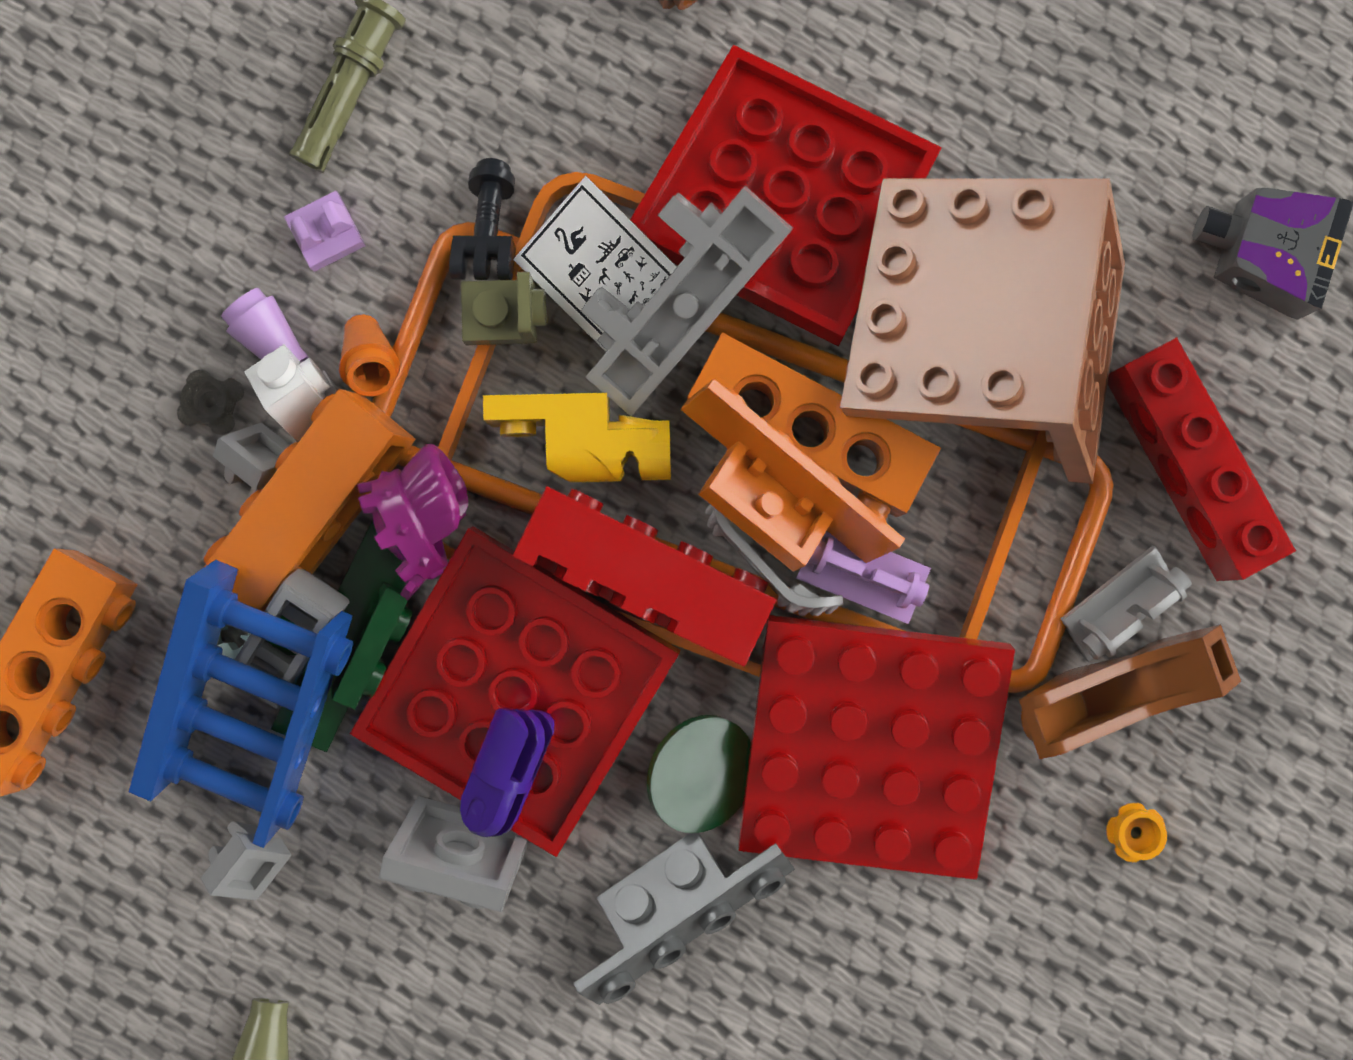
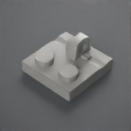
[379,796,528,912]

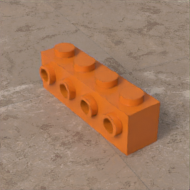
[203,389,416,611]

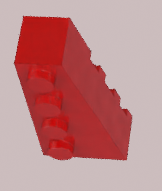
[512,486,777,667]

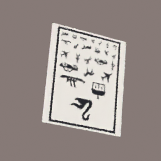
[513,176,677,352]

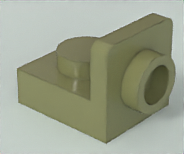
[461,272,547,346]

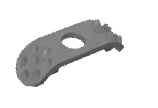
[705,501,844,616]

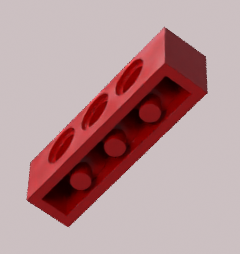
[1108,337,1296,581]

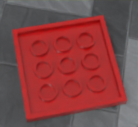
[630,45,942,347]
[350,526,680,857]
[738,615,1015,880]

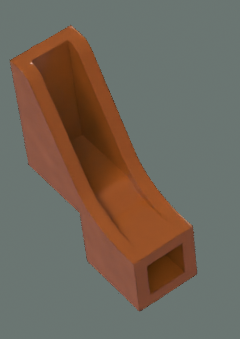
[1019,624,1241,760]

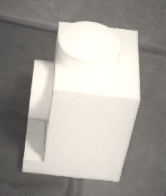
[244,344,337,441]

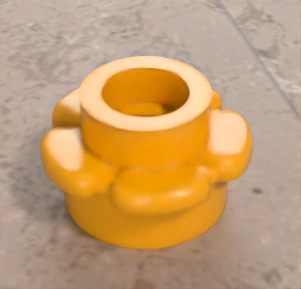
[1106,803,1167,862]

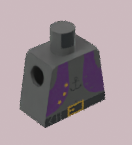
[1192,187,1353,320]

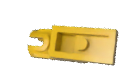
[483,393,671,483]

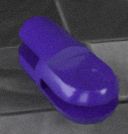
[460,708,554,837]

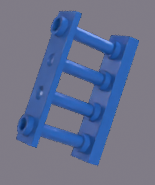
[129,560,353,848]

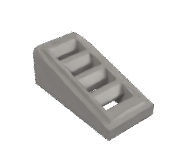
[235,568,349,709]

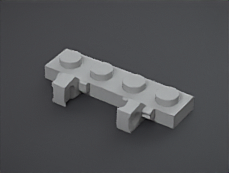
[580,186,793,416]

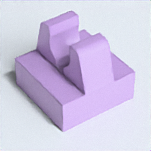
[284,191,365,272]

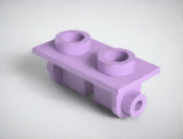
[796,531,931,624]

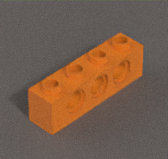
[687,333,941,519]
[0,548,138,797]

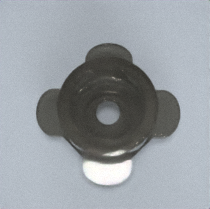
[177,370,244,435]

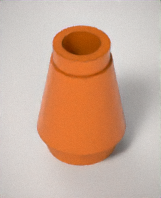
[339,314,400,396]

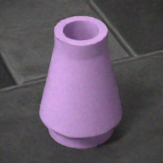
[221,288,308,363]

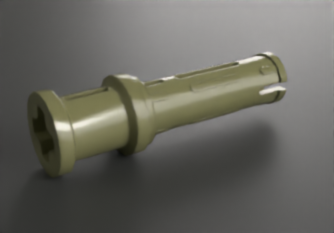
[289,0,406,173]

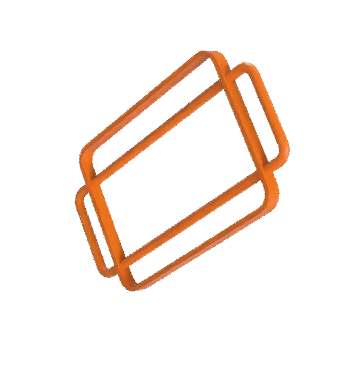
[372,172,1114,693]

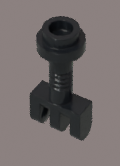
[449,158,516,280]

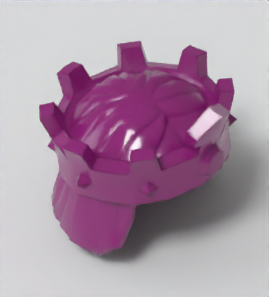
[358,444,469,600]

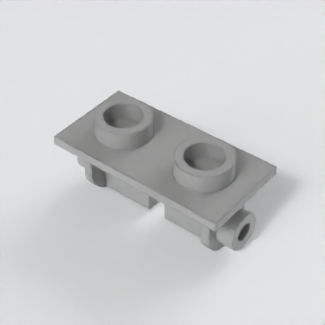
[1060,546,1192,662]

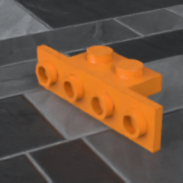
[680,379,905,572]

